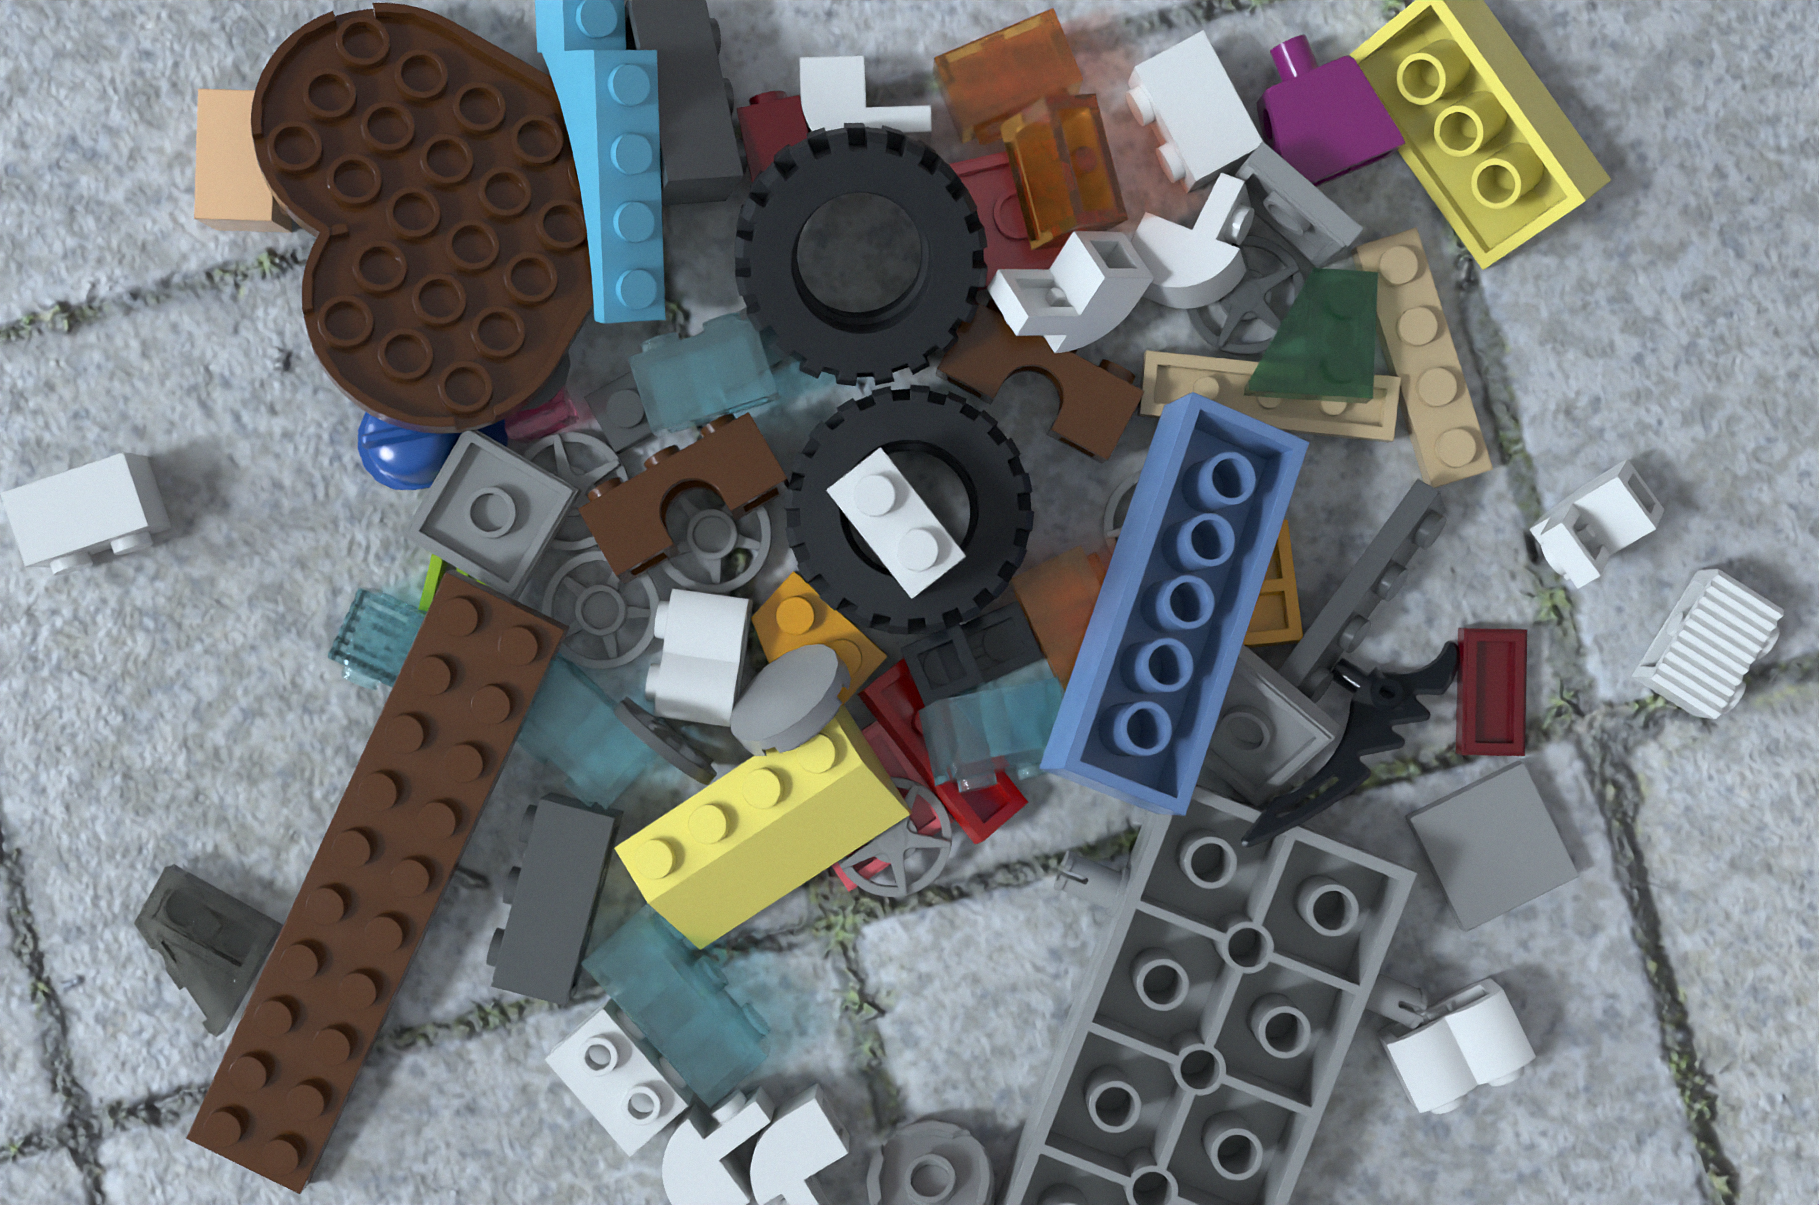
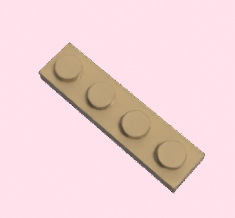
[1351,227,1493,488]
[1137,350,1401,443]

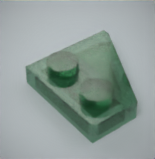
[1244,268,1378,404]

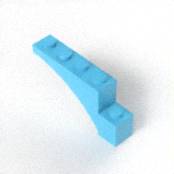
[535,0,665,324]

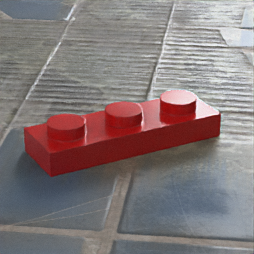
[857,657,1029,844]

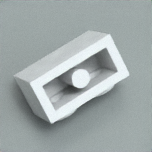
[545,996,695,1157]

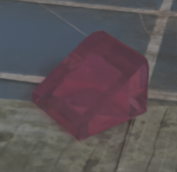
[505,385,579,444]

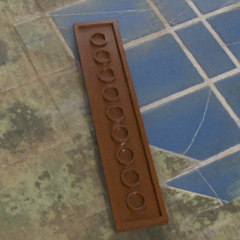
[186,569,570,1194]

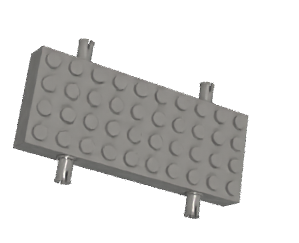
[994,784,1428,1205]

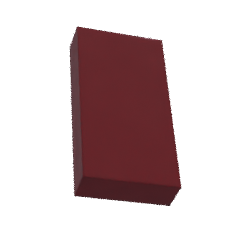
[1456,628,1527,756]

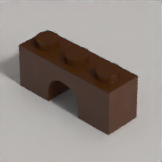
[936,299,1145,464]
[578,412,789,584]

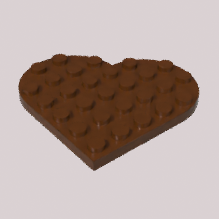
[251,3,594,434]

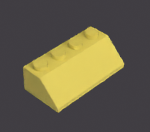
[1349,0,1611,270]
[614,705,912,950]

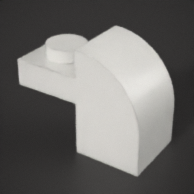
[799,55,932,146]
[1130,173,1254,309]
[987,231,1154,353]
[1529,459,1664,589]
[750,1082,850,1205]
[662,1085,775,1205]

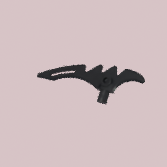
[1241,641,1460,848]

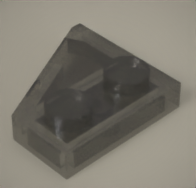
[134,864,283,1037]

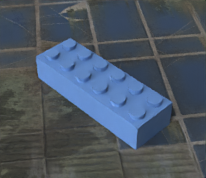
[1039,392,1309,816]

